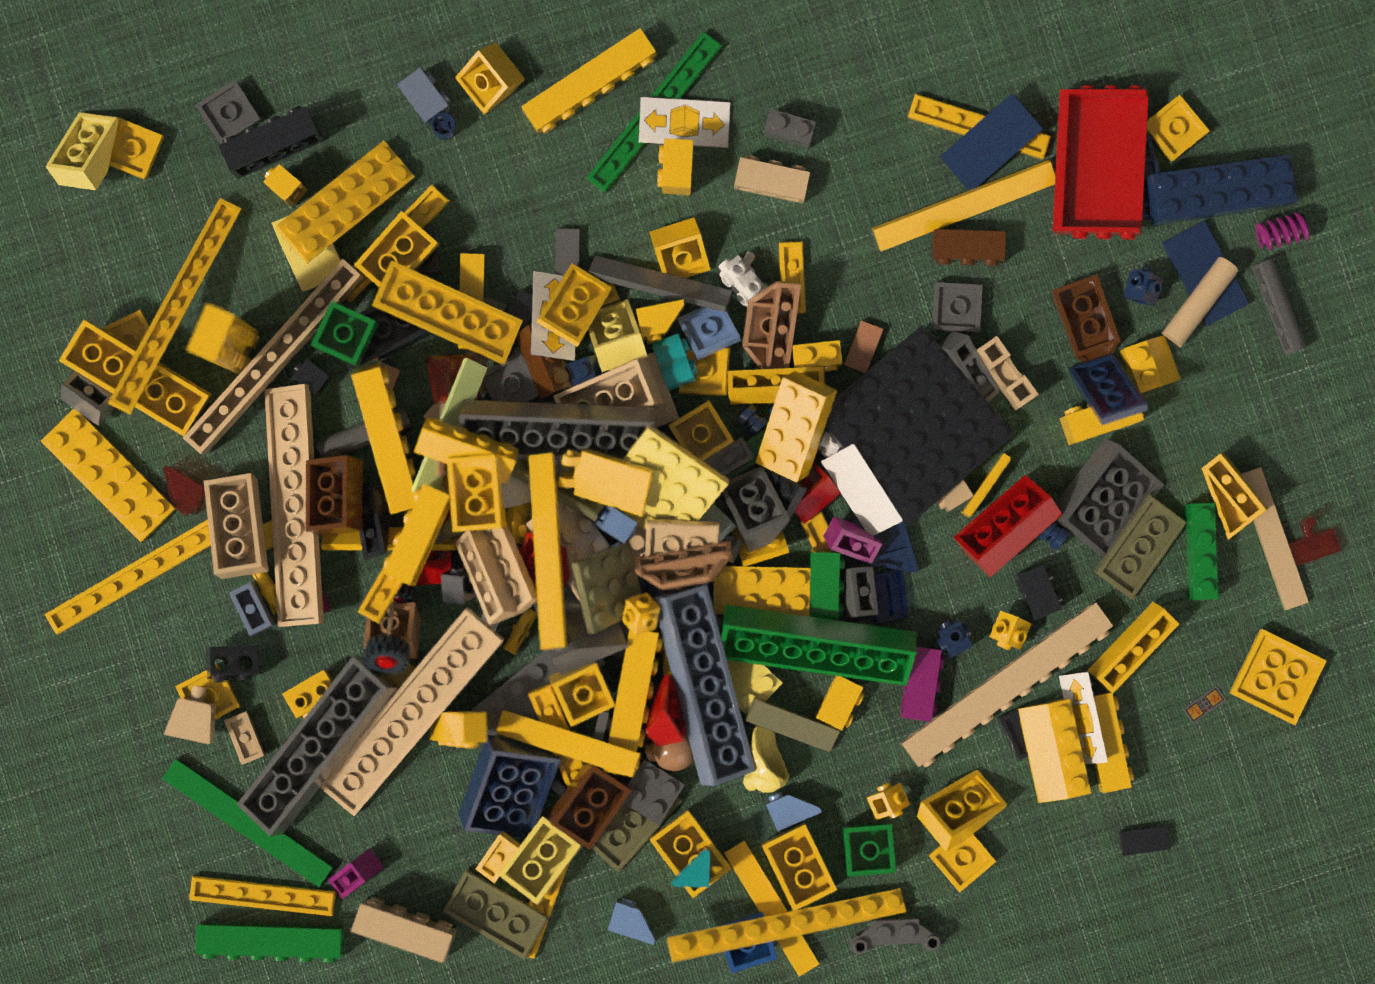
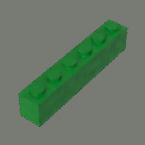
[195,922,344,963]

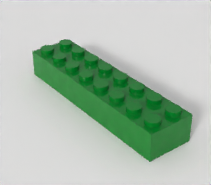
[719,605,916,686]

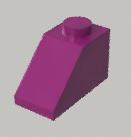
[823,516,882,564]
[328,848,384,899]

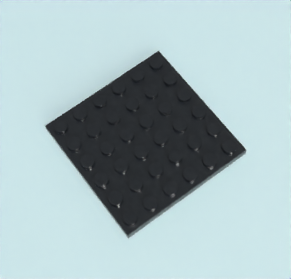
[824,325,1015,526]

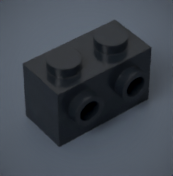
[1014,565,1063,620]

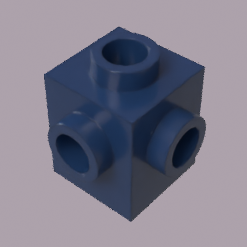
[1123,267,1164,306]
[935,619,973,658]

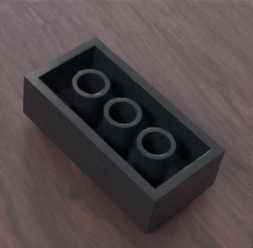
[218,106,324,179]
[345,306,433,372]

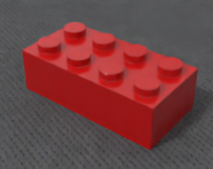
[953,475,1062,577]

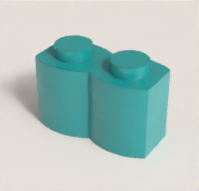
[652,333,698,390]

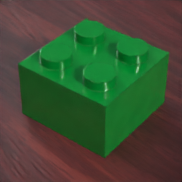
[311,301,379,368]
[842,822,896,877]

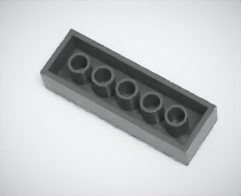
[470,649,607,737]

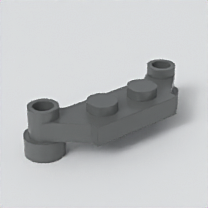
[849,918,941,955]

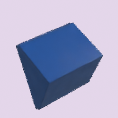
[717,912,778,974]

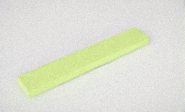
[411,358,487,493]

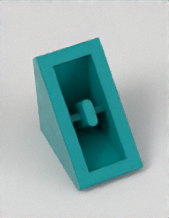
[671,847,710,887]

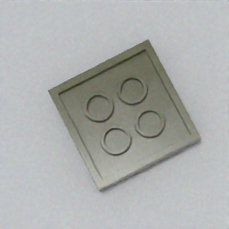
[572,540,642,634]

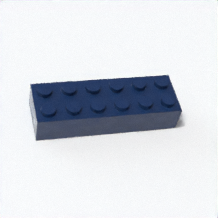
[1144,155,1298,226]

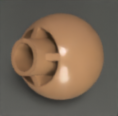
[645,727,694,771]

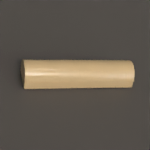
[1161,257,1239,347]

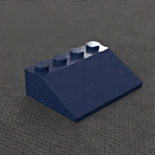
[458,734,561,838]

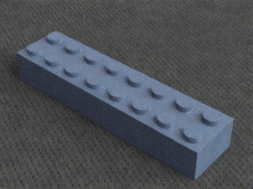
[652,585,755,786]

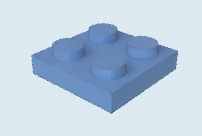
[677,307,741,360]

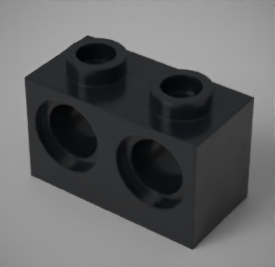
[441,559,477,604]
[206,645,259,683]

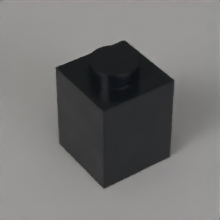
[292,359,333,397]

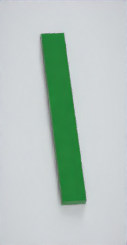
[586,31,722,194]
[162,758,333,887]

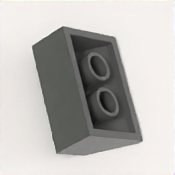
[721,466,790,552]

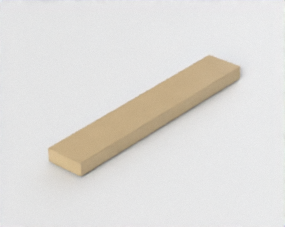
[1242,467,1309,610]

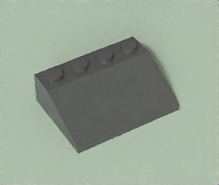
[1055,438,1164,558]
[534,584,628,675]

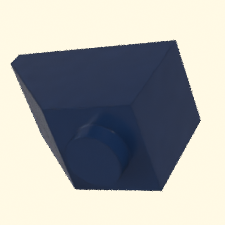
[566,355,609,386]

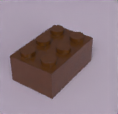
[305,455,363,536]
[547,762,632,850]

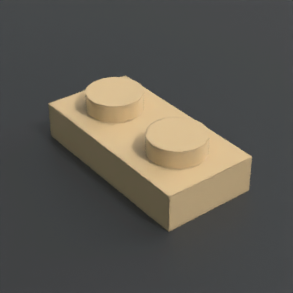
[224,711,265,765]

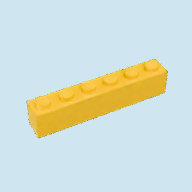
[521,28,656,134]

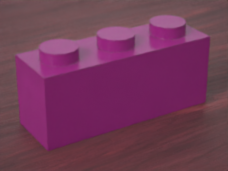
[899,647,944,722]

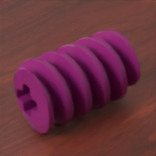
[1255,212,1309,251]

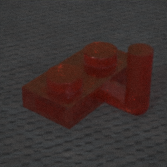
[1288,517,1341,566]

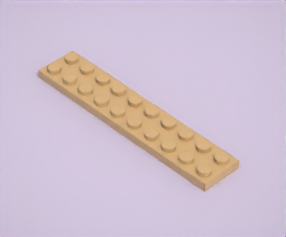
[264,384,324,627]
[320,607,504,816]

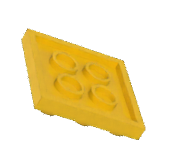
[1229,629,1326,725]

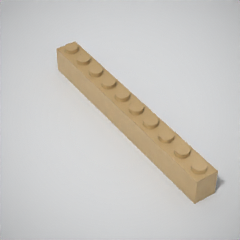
[183,259,365,455]
[900,603,1113,767]

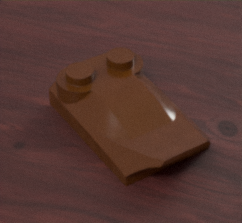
[1051,274,1121,363]

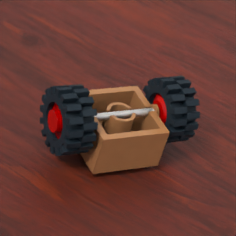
[364,579,421,676]

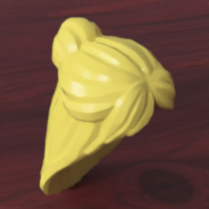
[743,725,789,793]

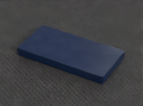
[940,93,1043,191]
[1161,220,1249,327]
[1068,353,1148,425]

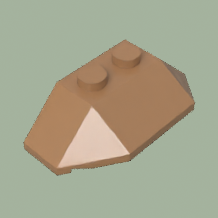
[742,281,801,369]
[635,541,732,590]

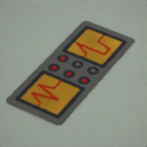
[1183,686,1226,724]

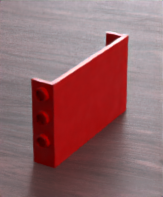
[1053,86,1149,240]

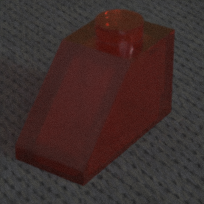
[163,465,206,516]

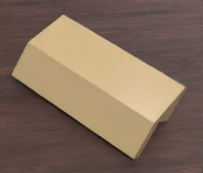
[455,522,538,624]

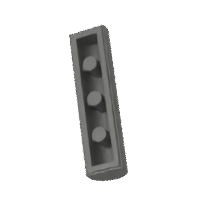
[1252,258,1307,355]
[316,406,413,458]

